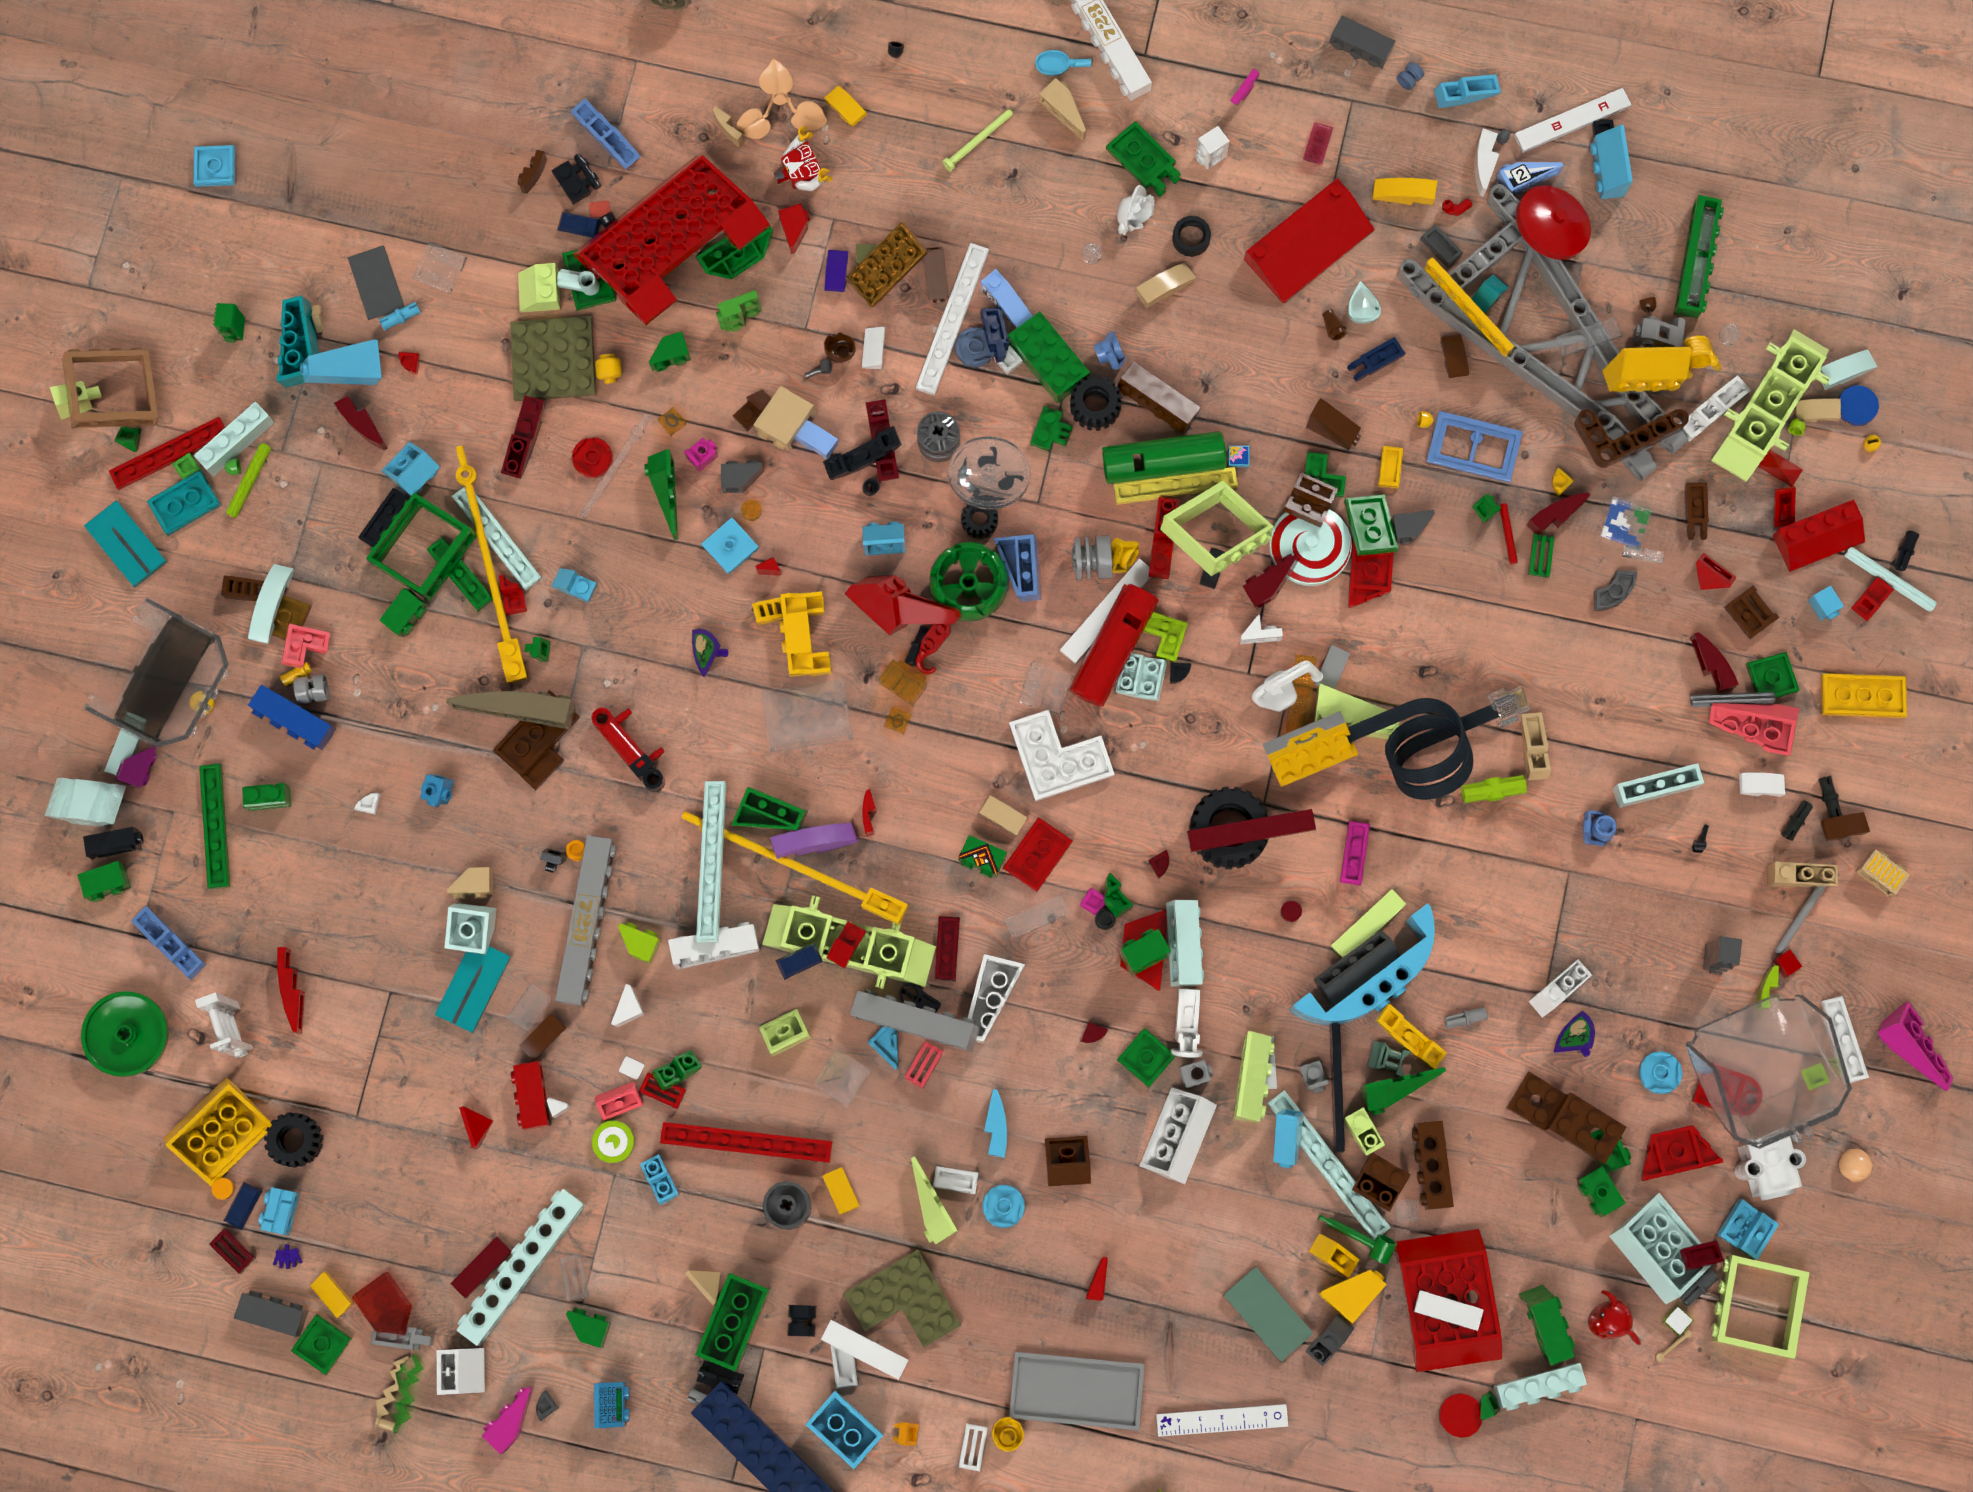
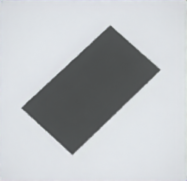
[347,245,404,320]

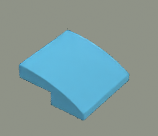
[1716,1198,1779,1260]

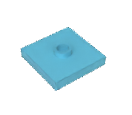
[193,145,236,187]
[701,518,759,575]

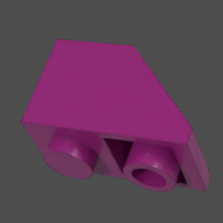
[114,747,157,788]

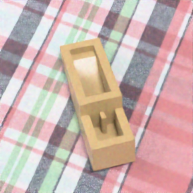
[1136,263,1196,309]
[1521,712,1551,780]

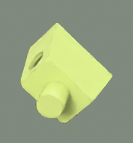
[50,381,102,420]

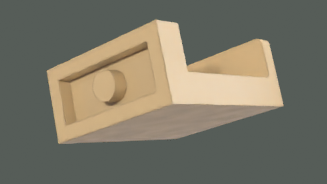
[754,386,817,451]

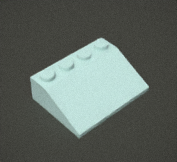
[1609,1193,1711,1304]

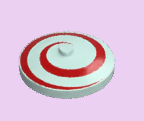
[1269,509,1352,586]

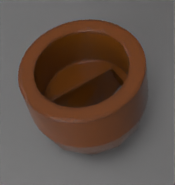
[1639,297,1657,313]

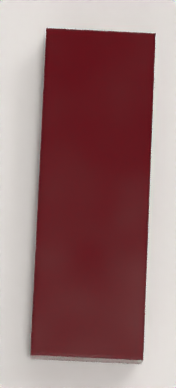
[935,916,960,981]
[450,1236,511,1299]

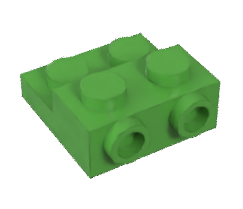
[716,290,761,332]

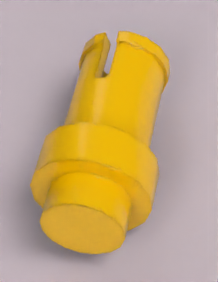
[280,662,312,687]

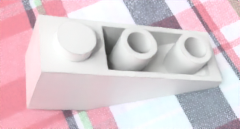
[1528,959,1592,1018]

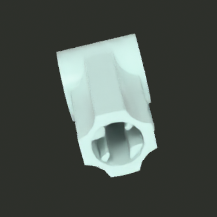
[557,269,600,295]

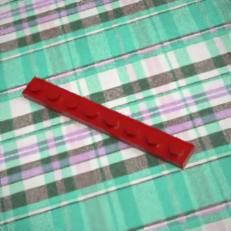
[660,1122,833,1163]

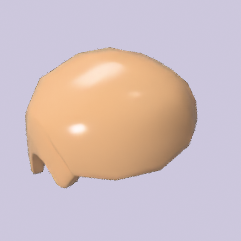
[1839,1149,1873,1183]

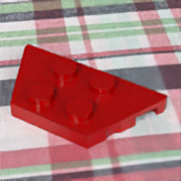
[1348,539,1394,608]
[1120,909,1167,991]
[1641,1125,1724,1181]

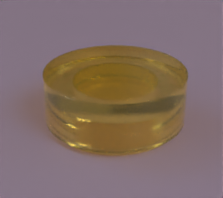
[741,500,762,521]

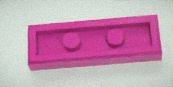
[1340,820,1370,886]

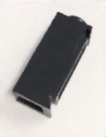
[83,827,144,860]

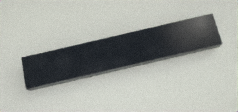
[1329,1023,1345,1153]

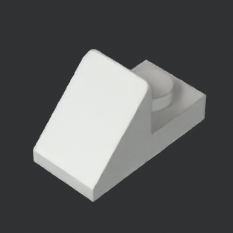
[1239,614,1283,644]

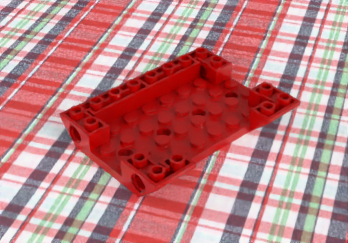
[573,155,770,325]

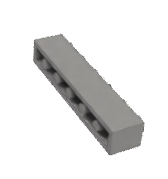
[850,989,980,1052]

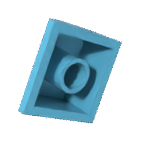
[381,441,440,496]
[863,522,906,556]

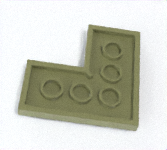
[843,1250,961,1347]

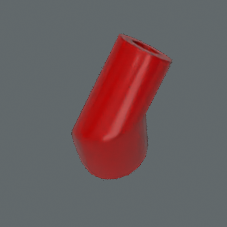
[1442,198,1473,216]

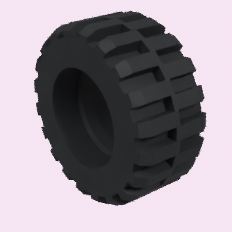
[1189,786,1268,870]

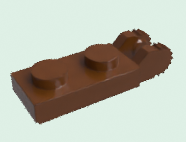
[1685,483,1709,540]

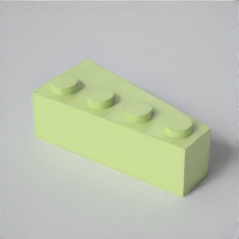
[1313,684,1399,740]

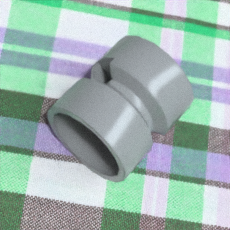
[294,674,329,705]

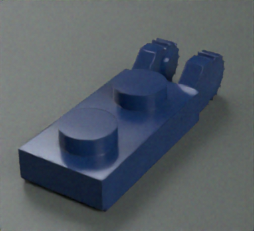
[1347,337,1406,382]

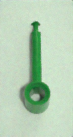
[1318,1214,1397,1264]

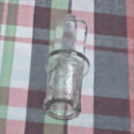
[1622,544,1665,564]

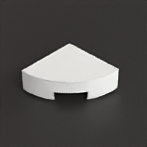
[354,793,381,815]

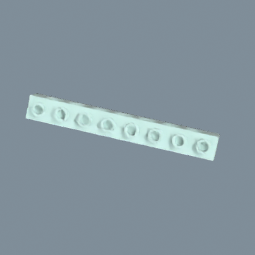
[457,1189,586,1346]

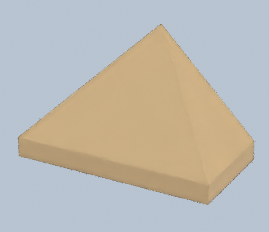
[685,1270,721,1306]

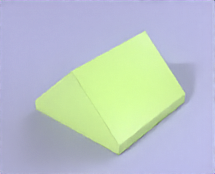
[759,1008,811,1057]

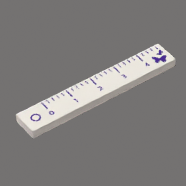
[1156,1404,1289,1437]

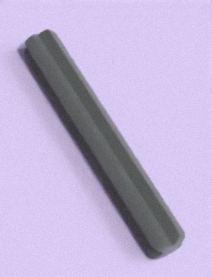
[1690,692,1775,707]

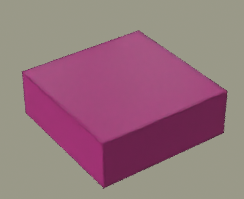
[1079,888,1105,916]

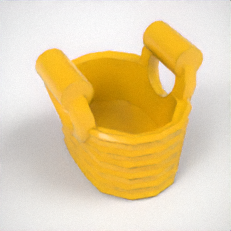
[1683,335,1722,379]

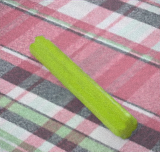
[226,443,271,518]

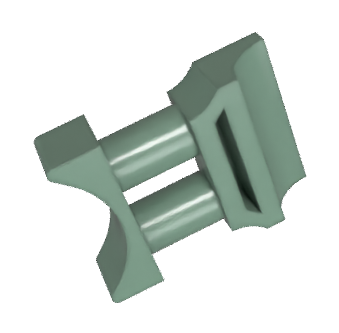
[1367,1041,1411,1077]

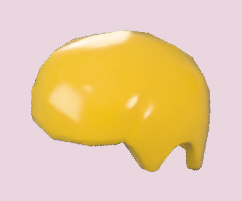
[991,1417,1024,1452]

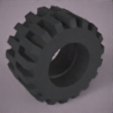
[1070,375,1122,431]
[264,1112,323,1168]

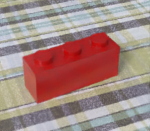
[511,1061,551,1130]

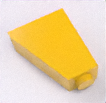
[1318,1270,1387,1324]

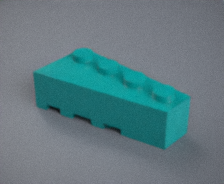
[276,295,319,388]

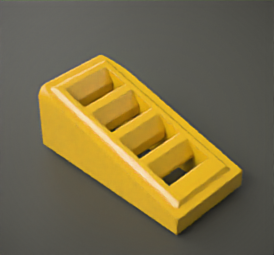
[752,597,783,626]

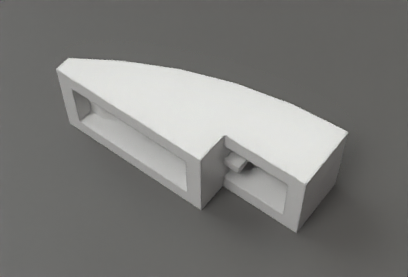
[1475,129,1499,197]

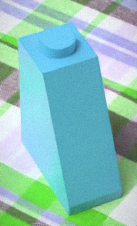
[1273,1109,1304,1168]

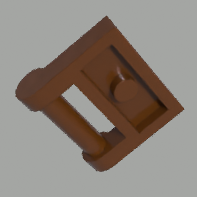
[1724,585,1780,639]

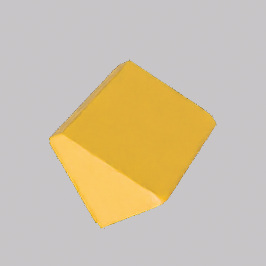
[822,1167,860,1215]
[310,1271,354,1319]

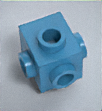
[420,774,455,807]

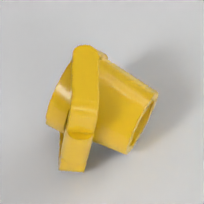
[1111,538,1140,573]

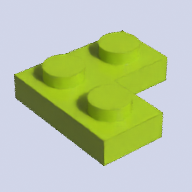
[1143,612,1188,663]

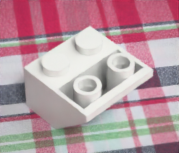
[436,1348,485,1395]

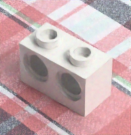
[1195,126,1230,170]

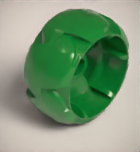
[929,542,1008,622]

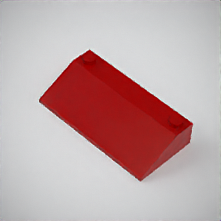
[1244,178,1375,304]

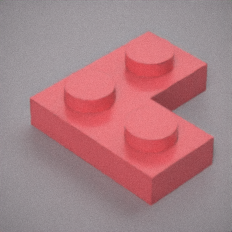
[281,624,330,668]

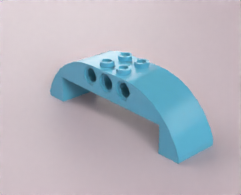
[1289,903,1435,1025]

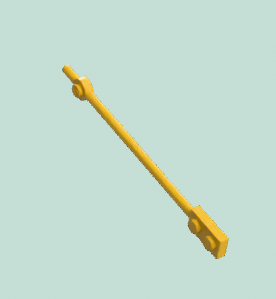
[455,446,528,684]
[681,811,909,925]

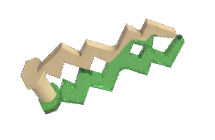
[375,1355,424,1434]

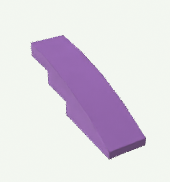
[770,823,858,859]

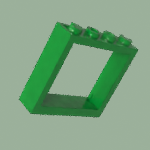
[366,493,477,602]

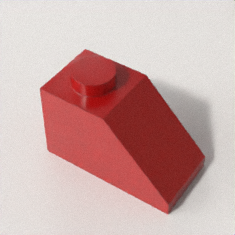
[778,204,810,254]

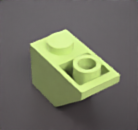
[1344,1107,1385,1156]

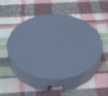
[955,327,994,368]

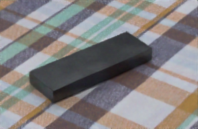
[358,488,409,547]

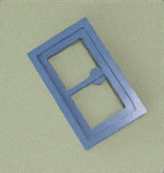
[1426,411,1523,483]

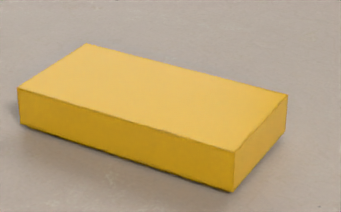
[1378,446,1403,489]

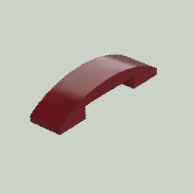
[866,399,899,482]

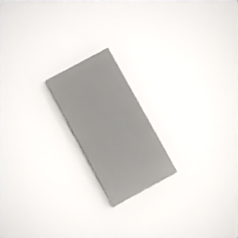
[1009,1352,1145,1431]

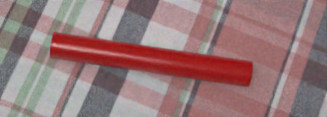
[1500,503,1518,565]

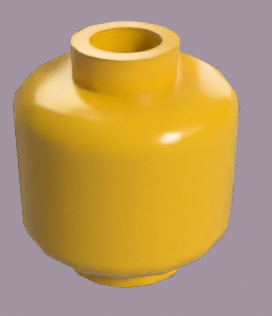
[595,354,623,384]

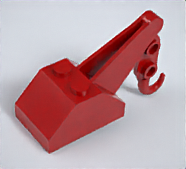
[845,575,961,674]

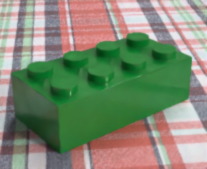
[1008,311,1090,404]
[695,1273,771,1372]

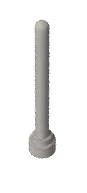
[1775,874,1839,954]

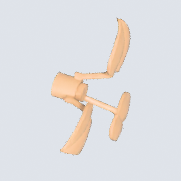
[736,58,827,139]

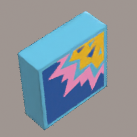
[1228,446,1249,467]

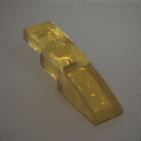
[1286,654,1317,734]

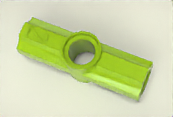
[1461,775,1527,804]

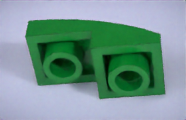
[652,1050,702,1091]

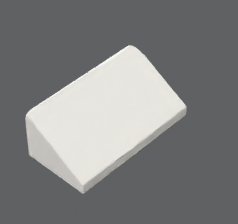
[862,327,885,370]

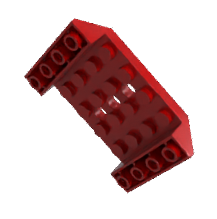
[1395,1229,1502,1372]

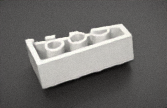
[668,922,760,970]
[968,954,1025,1044]

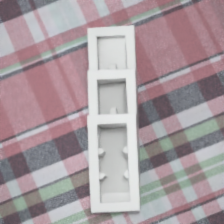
[1679,375,1751,442]
[821,1320,909,1380]

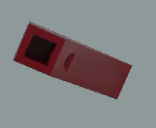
[1243,554,1300,609]

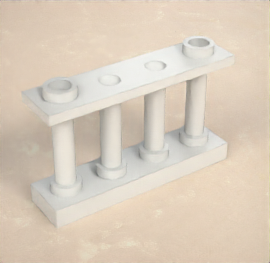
[195,992,253,1058]

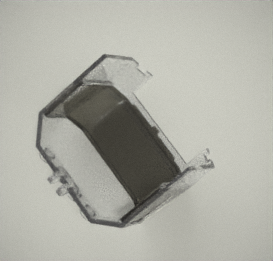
[81,598,229,748]

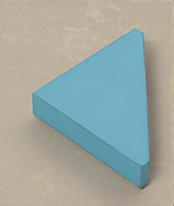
[868,1026,898,1070]

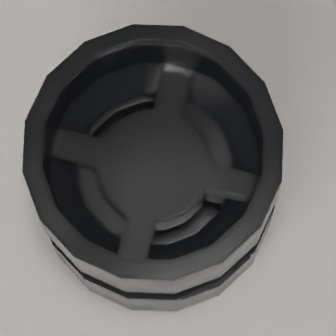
[787,1305,817,1337]

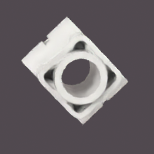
[1734,1135,1806,1201]

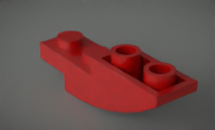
[1148,497,1179,579]

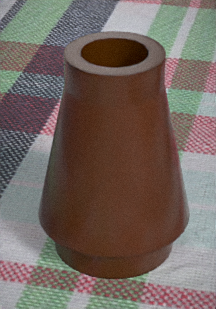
[1322,309,1347,341]

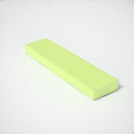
[1331,889,1406,958]

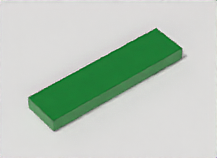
[426,537,493,612]

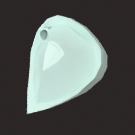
[1348,281,1381,324]

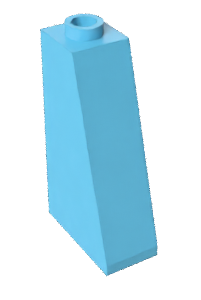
[300,340,382,385]

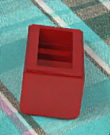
[1086,1257,1108,1301]

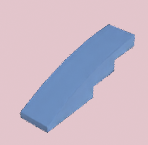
[570,98,641,170]
[131,906,206,980]

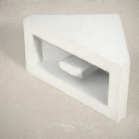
[611,984,645,1027]

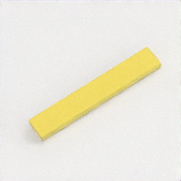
[1113,467,1238,505]

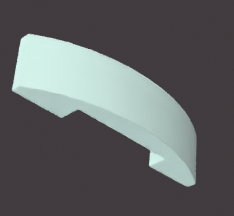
[248,564,294,644]

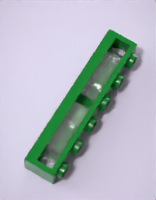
[1674,195,1724,319]

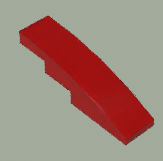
[277,947,305,1034]

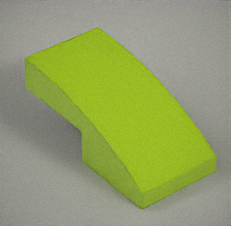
[1755,966,1779,1010]

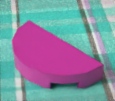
[1230,68,1259,105]

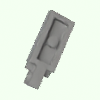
[371,1322,434,1350]

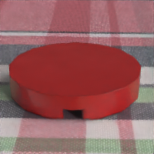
[572,437,613,478]
[1439,1393,1482,1438]

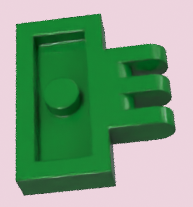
[1030,406,1073,451]

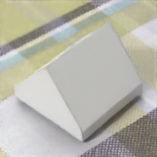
[547,1098,571,1118]

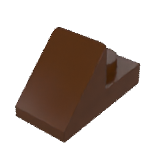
[733,390,772,432]

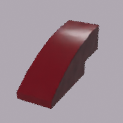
[334,396,388,450]
[1527,492,1590,536]
[1690,632,1739,693]

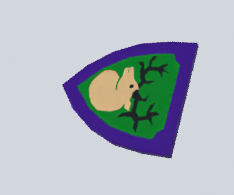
[692,629,728,677]
[1553,1011,1595,1057]

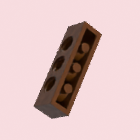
[1411,1121,1454,1210]

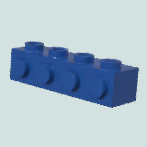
[248,684,336,750]

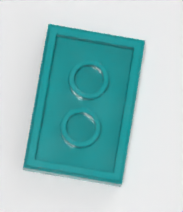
[147,470,221,536]

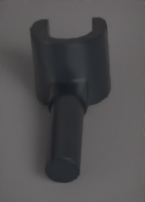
[1692,825,1709,853]

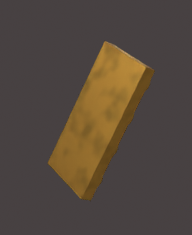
[847,222,928,307]

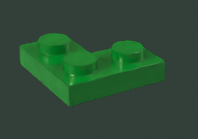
[1305,452,1346,498]

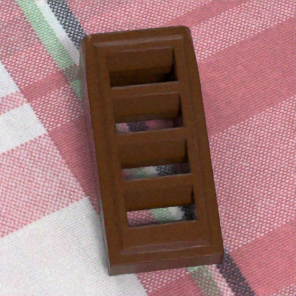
[221,575,264,601]

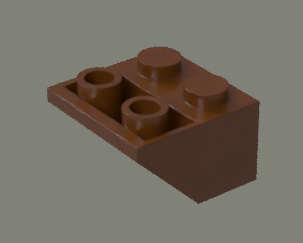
[1352,1152,1411,1212]

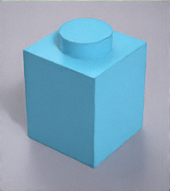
[1808,586,1844,621]

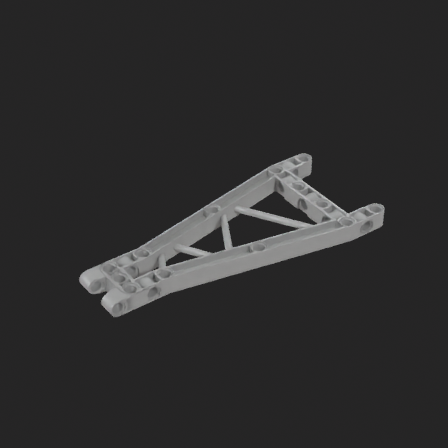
[1398,184,1688,481]

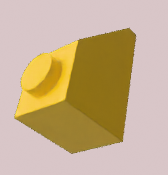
[1308,1233,1359,1278]

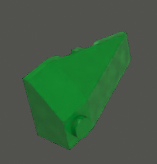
[644,449,678,540]
[1360,1067,1446,1115]

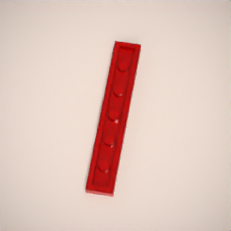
[109,417,226,490]

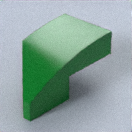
[1104,873,1133,918]

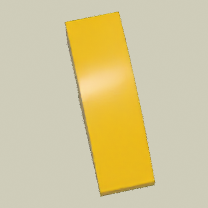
[1372,178,1438,205]

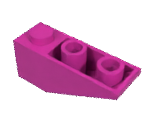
[482,1387,533,1454]

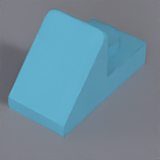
[551,568,598,603]

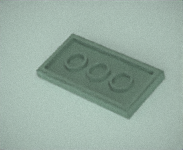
[1223,1267,1313,1362]

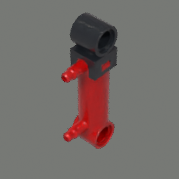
[591,707,665,793]

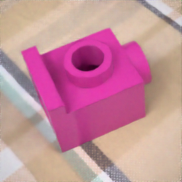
[684,438,718,472]

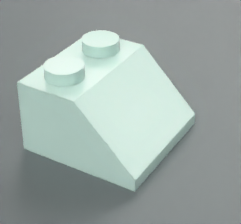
[444,902,497,954]

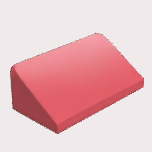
[595,1082,643,1121]

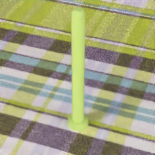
[942,109,1013,172]

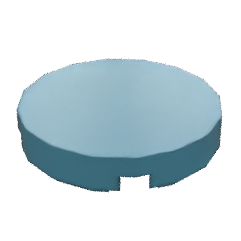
[1639,1051,1683,1094]
[982,1185,1025,1228]

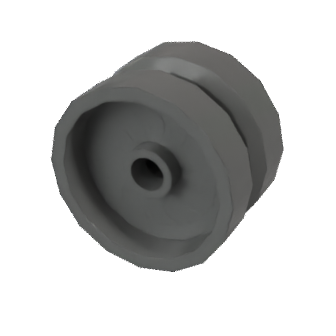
[763,1181,812,1230]

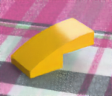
[824,85,867,127]

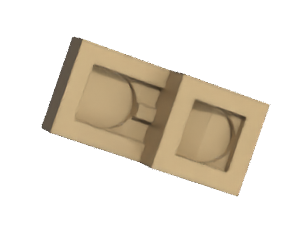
[713,106,744,148]
[1795,399,1841,423]
[978,795,1027,835]

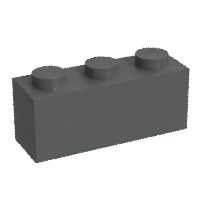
[1329,15,1395,69]
[1703,936,1742,975]
[234,1290,309,1337]

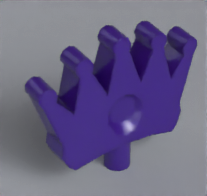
[273,1244,303,1269]

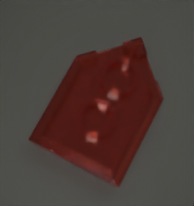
[352,1272,412,1336]

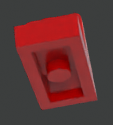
[827,921,866,969]

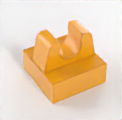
[892,1422,919,1446]

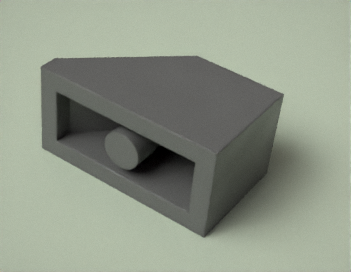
[1391,510,1435,546]

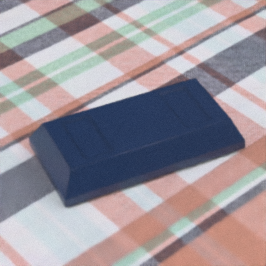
[557,211,600,238]
[775,943,823,980]
[223,1182,262,1230]

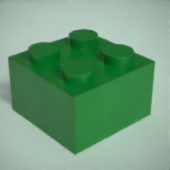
[1120,929,1171,976]

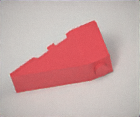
[1709,703,1799,756]

